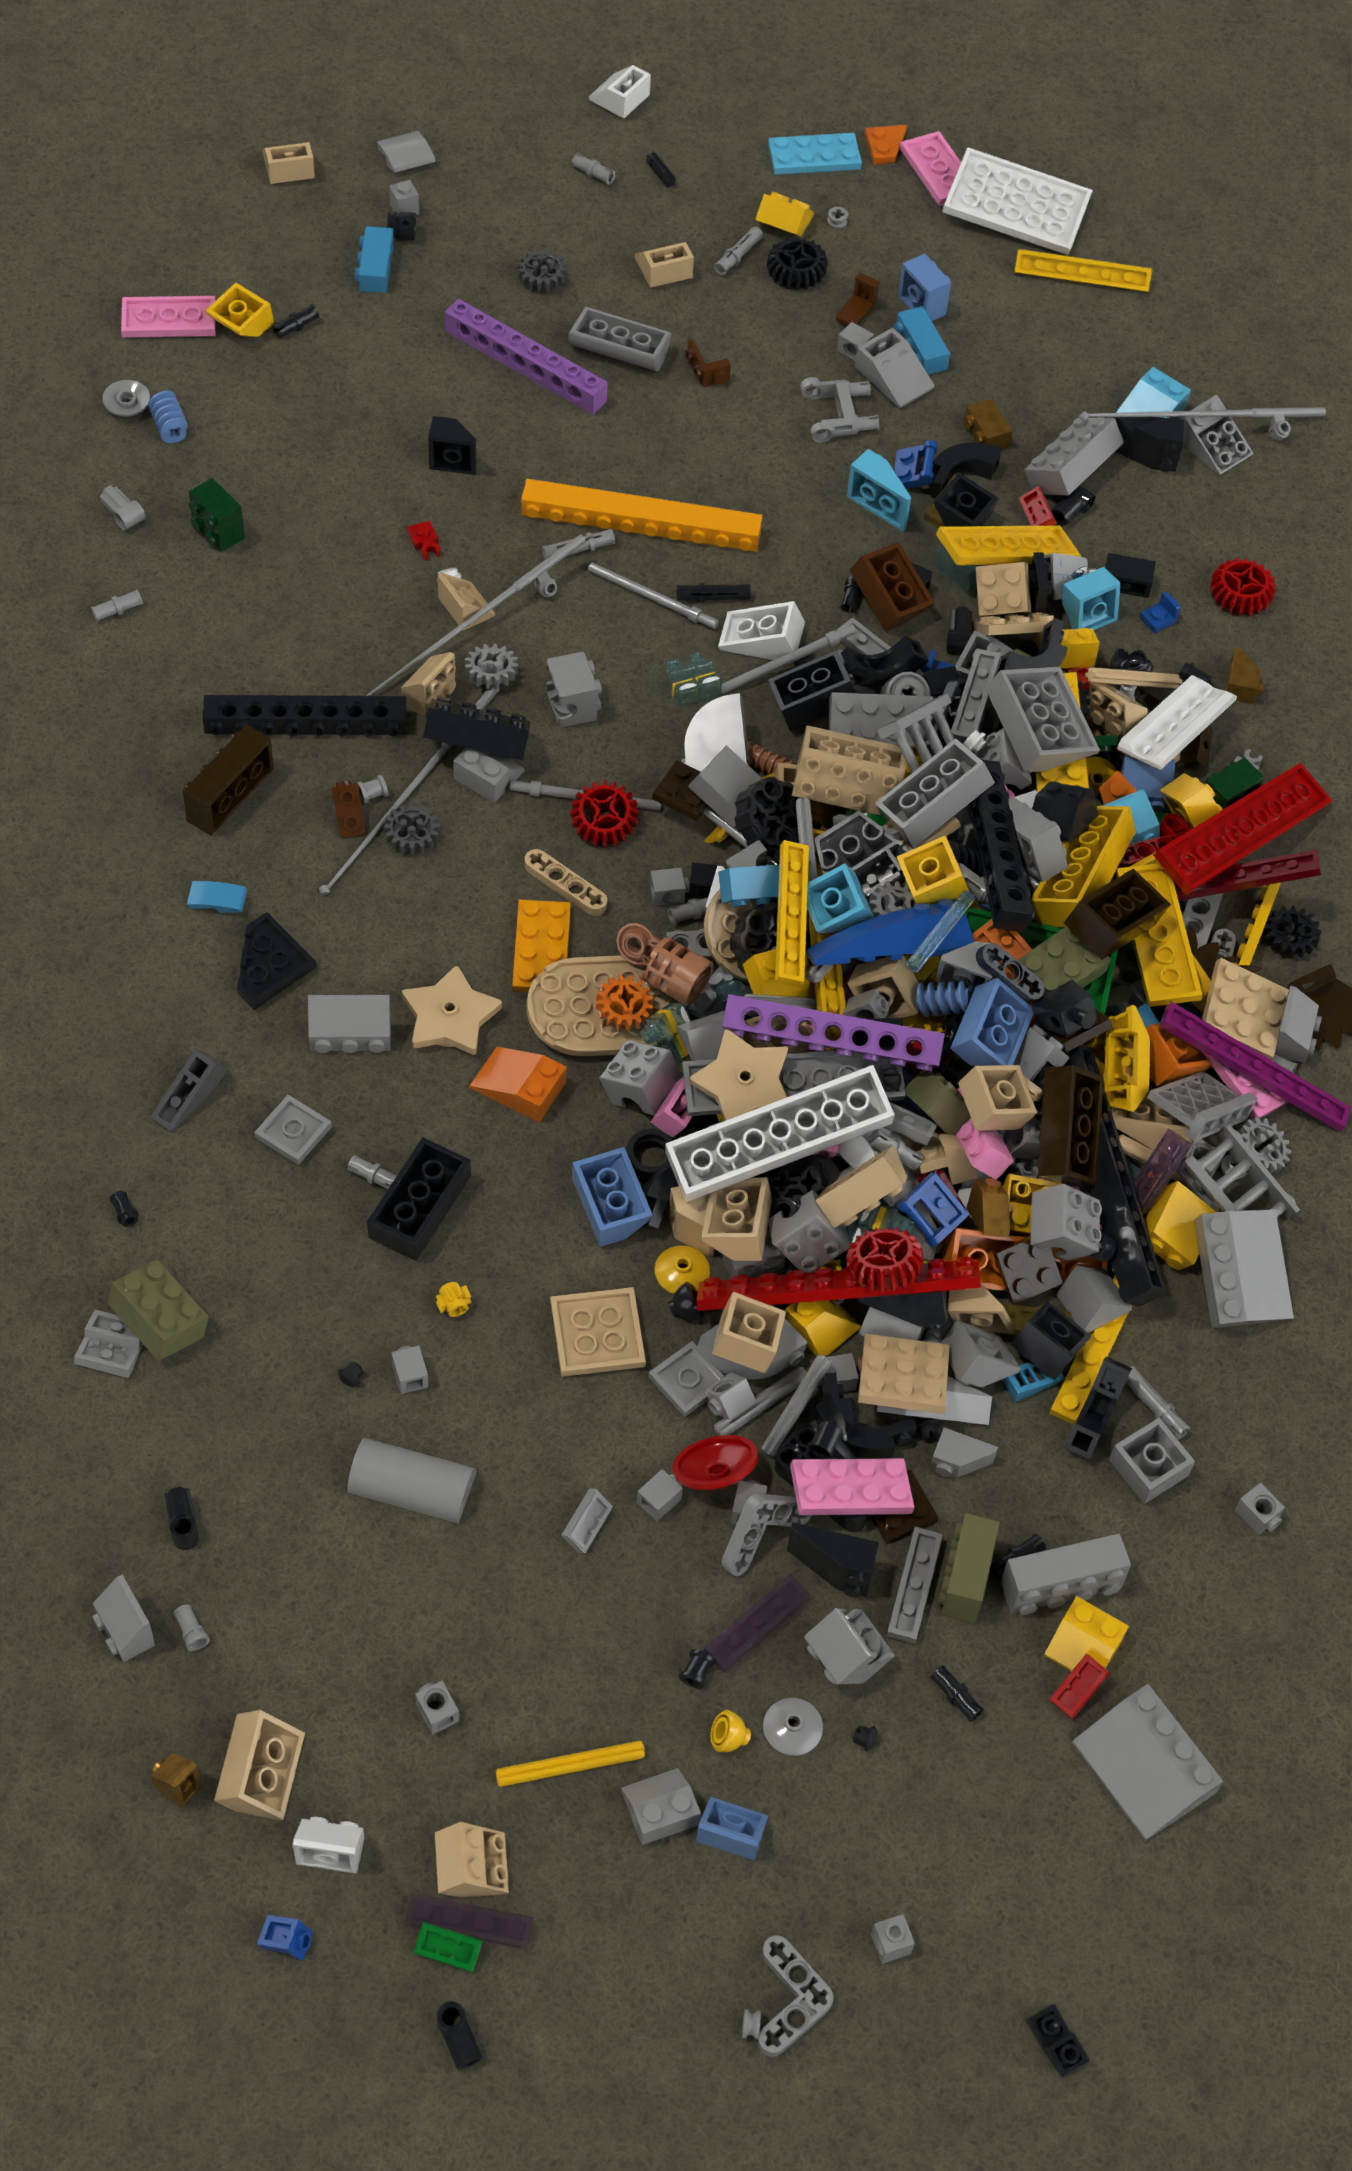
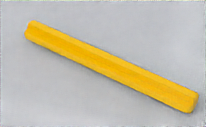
[496,1741,645,1787]

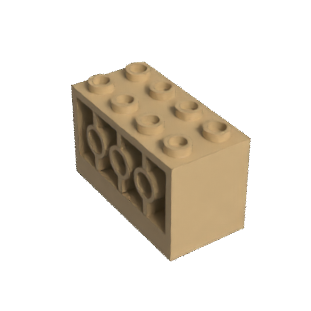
[792,725,906,816]

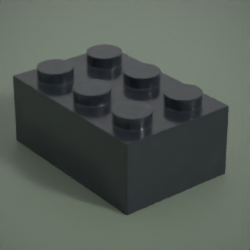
[768,650,855,731]

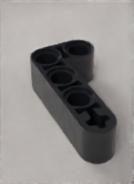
[774,1424,868,1532]

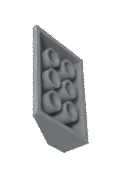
[985,667,1100,773]
[1194,1210,1294,1329]
[1072,1684,1223,1841]

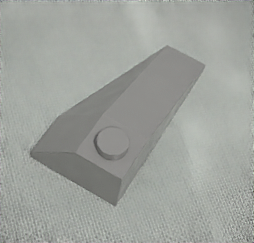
[875,1376,992,1425]

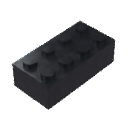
[423,696,530,760]
[367,1137,471,1261]

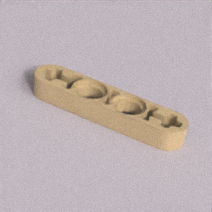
[525,849,608,916]

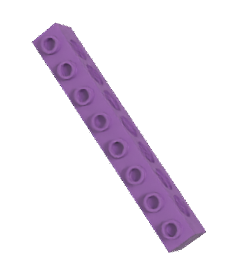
[445,299,608,415]
[722,994,945,1072]

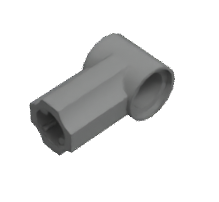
[100,485,146,531]

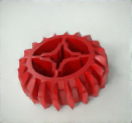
[1210,557,1276,617]
[570,780,639,848]
[847,1226,924,1293]

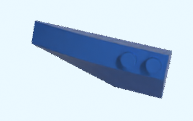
[805,899,974,965]

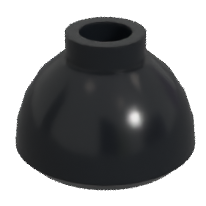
[668,1281,704,1320]

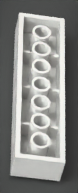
[665,1065,894,1202]

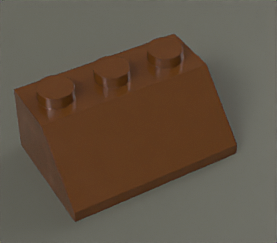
[849,542,935,631]

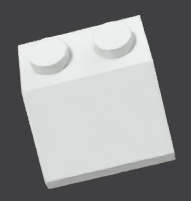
[293,1817,364,1874]

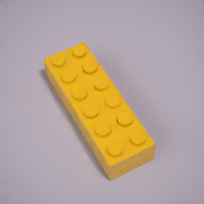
[1030,806,1136,927]

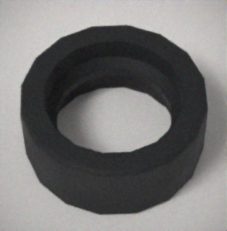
[626,1129,674,1182]

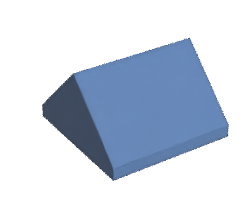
[696,1797,768,1860]

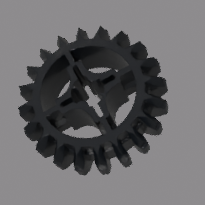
[767,236,828,291]

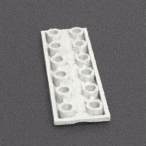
[1117,675,1237,770]

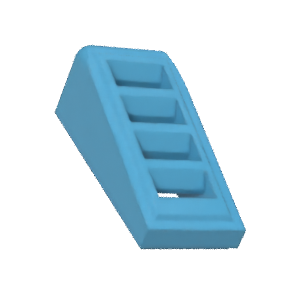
[1001,1362,1064,1403]

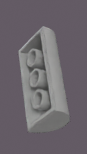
[568,307,671,372]
[348,1437,476,1524]

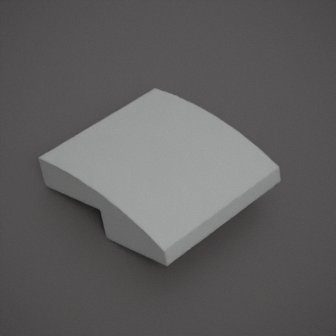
[377,131,436,173]
[74,1309,143,1378]

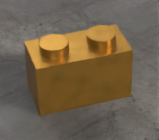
[963,398,1013,449]

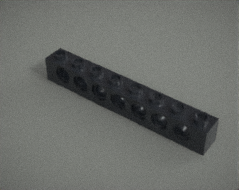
[202,695,407,736]
[968,759,1035,932]

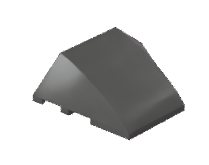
[814,810,911,902]

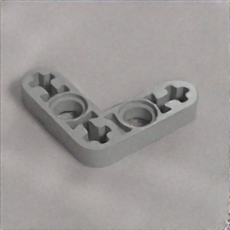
[722,1493,811,1576]
[758,1935,834,2057]

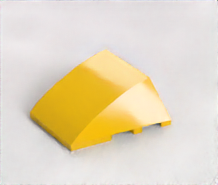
[1082,1005,1150,1112]

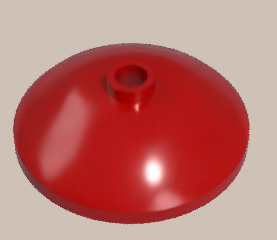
[672,1435,759,1491]

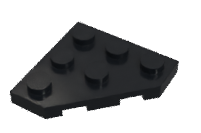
[237,912,317,1010]

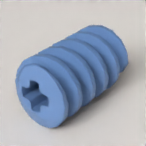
[149,391,188,443]
[916,980,975,1017]

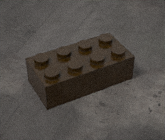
[183,724,274,836]
[1064,869,1171,960]
[1037,1066,1104,1186]

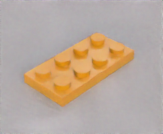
[512,900,571,992]

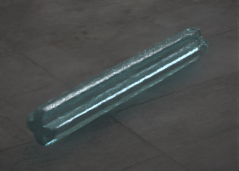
[906,890,975,972]

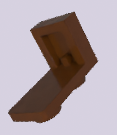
[836,273,880,326]
[685,339,731,387]
[331,780,365,838]

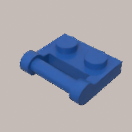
[894,440,938,489]
[896,1172,969,1247]

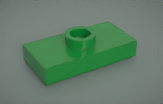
[413,1922,483,1972]

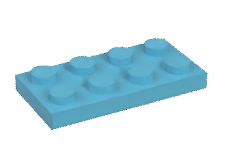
[768,133,862,175]

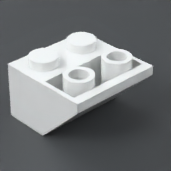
[589,65,651,118]

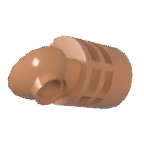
[616,923,714,1006]

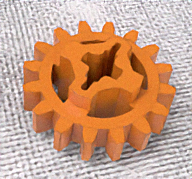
[595,974,654,1031]

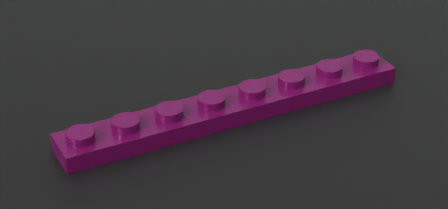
[1159,1001,1351,1132]

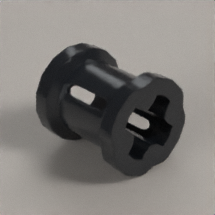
[679,1649,715,1689]

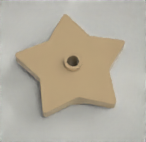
[402,966,502,1055]
[690,1029,788,1121]

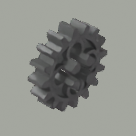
[518,249,567,292]
[384,803,440,855]

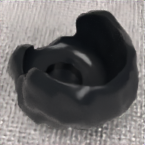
[1109,648,1154,687]

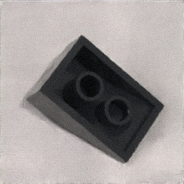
[1113,417,1184,472]
[858,1291,950,1329]
[787,1522,879,1598]

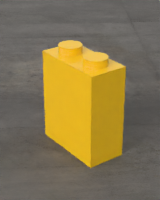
[1145,1181,1216,1270]

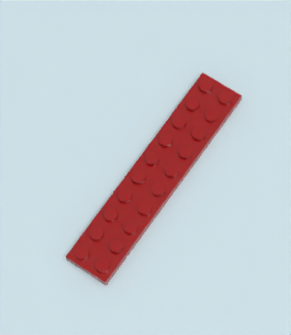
[1153,762,1333,895]
[696,1257,981,1311]

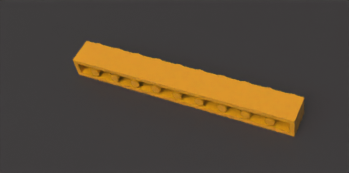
[521,479,763,552]

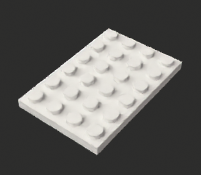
[942,147,1092,255]

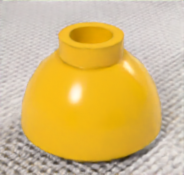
[711,1710,751,1753]

